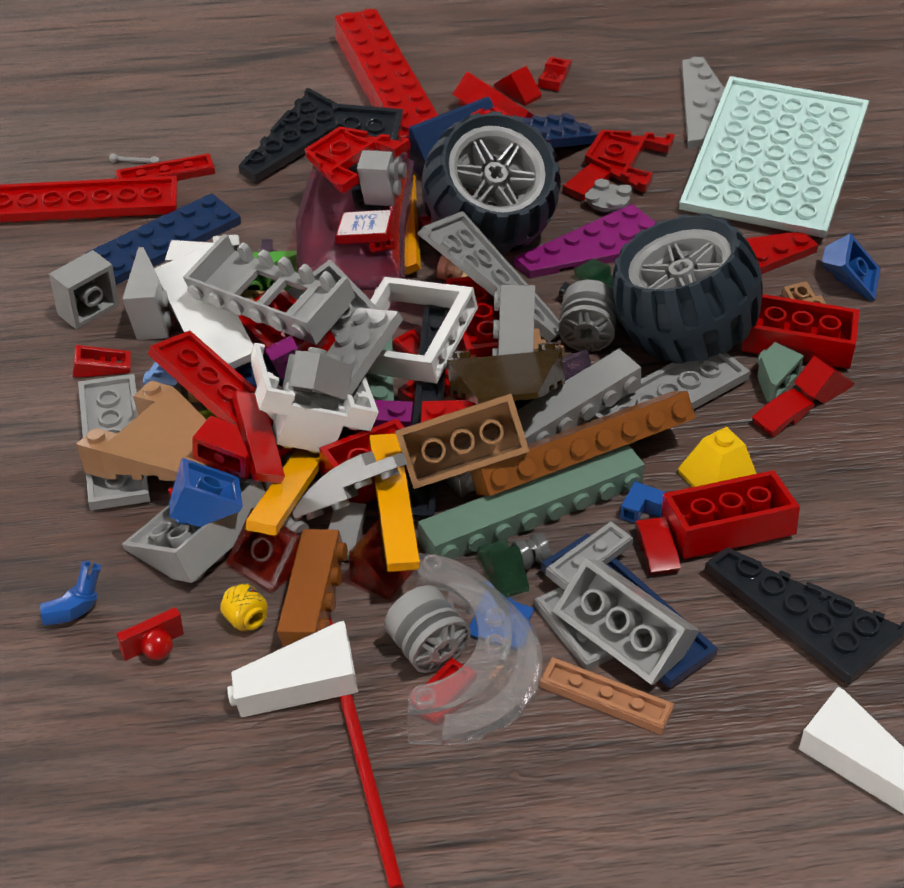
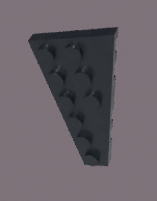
[238,87,338,183]
[332,103,403,212]
[704,547,904,684]

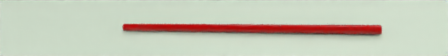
[329,614,404,888]

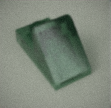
[478,539,529,598]

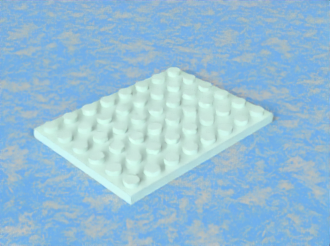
[679,76,869,238]

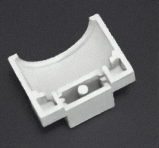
[251,343,379,453]

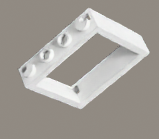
[367,277,478,383]

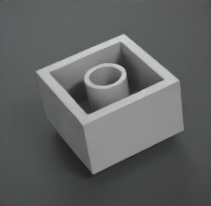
[49,250,119,330]

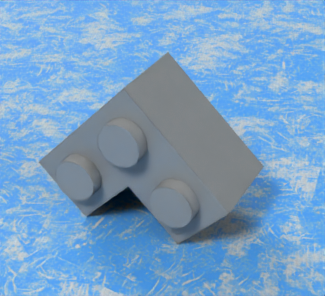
[357,150,407,206]
[283,347,353,400]

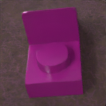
[265,335,299,379]

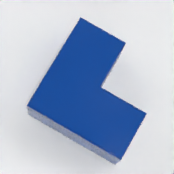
[620,481,667,523]

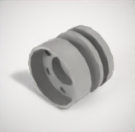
[558,279,617,352]
[384,585,470,673]

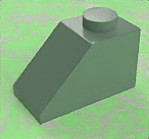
[757,342,804,403]

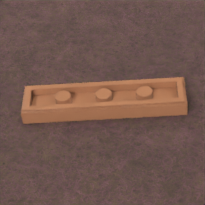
[539,657,674,735]

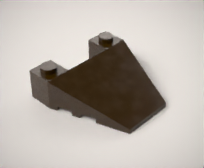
[447,342,565,404]

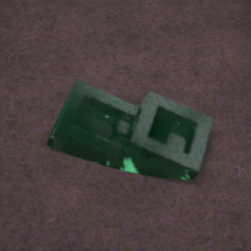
[574,259,613,289]

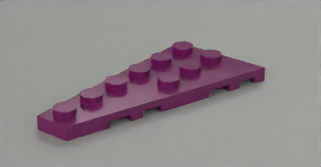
[514,204,656,279]

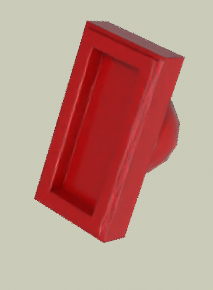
[116,607,184,661]

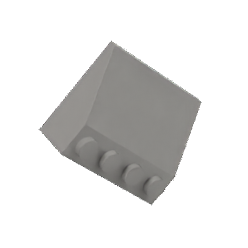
[122,478,266,583]

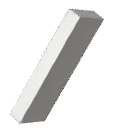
[546,521,633,590]
[534,587,613,670]

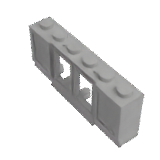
[183,234,355,345]

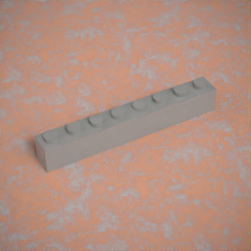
[444,349,641,497]

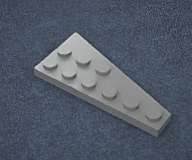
[681,57,725,149]
[417,211,560,342]

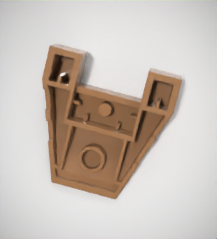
[76,381,211,481]

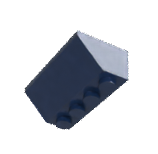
[409,96,494,178]

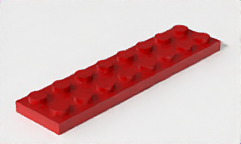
[0,176,178,222]

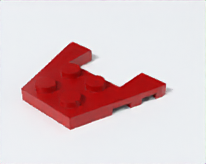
[305,126,410,194]
[584,130,675,193]

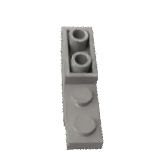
[293,451,407,520]

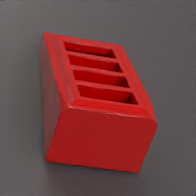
[72,345,131,377]

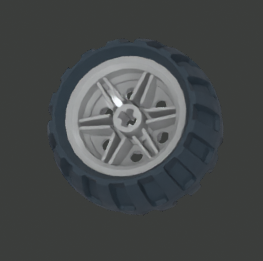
[421,111,561,256]
[612,214,763,364]

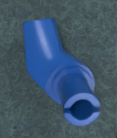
[40,561,102,626]

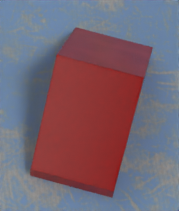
[494,65,542,106]

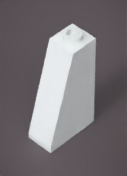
[227,621,358,718]
[799,687,904,814]

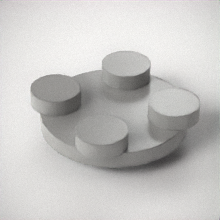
[585,179,632,212]

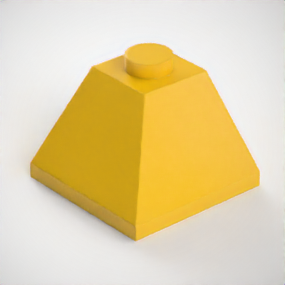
[677,427,757,487]

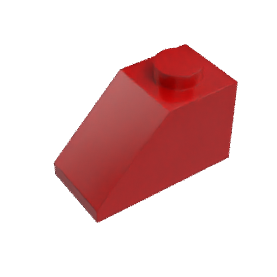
[794,356,855,404]
[192,415,249,479]

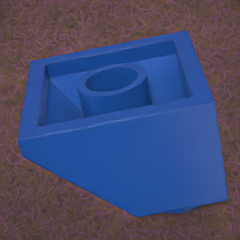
[822,233,880,302]
[169,458,243,527]

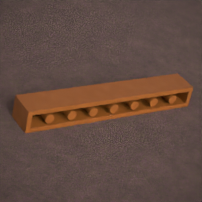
[470,391,696,496]

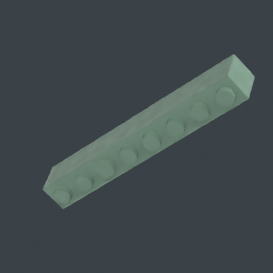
[418,444,645,566]

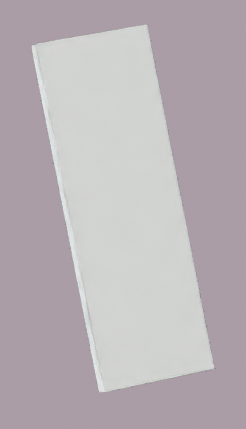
[154,248,253,368]

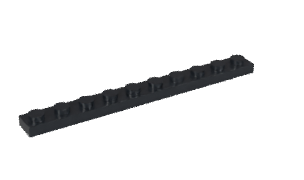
[407,305,451,523]

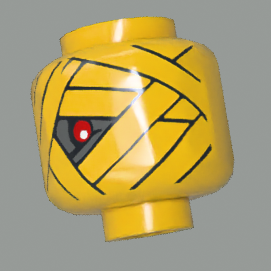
[220,584,268,631]

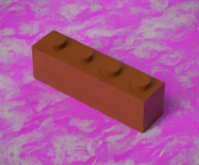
[277,529,348,648]

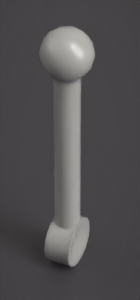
[109,154,159,164]

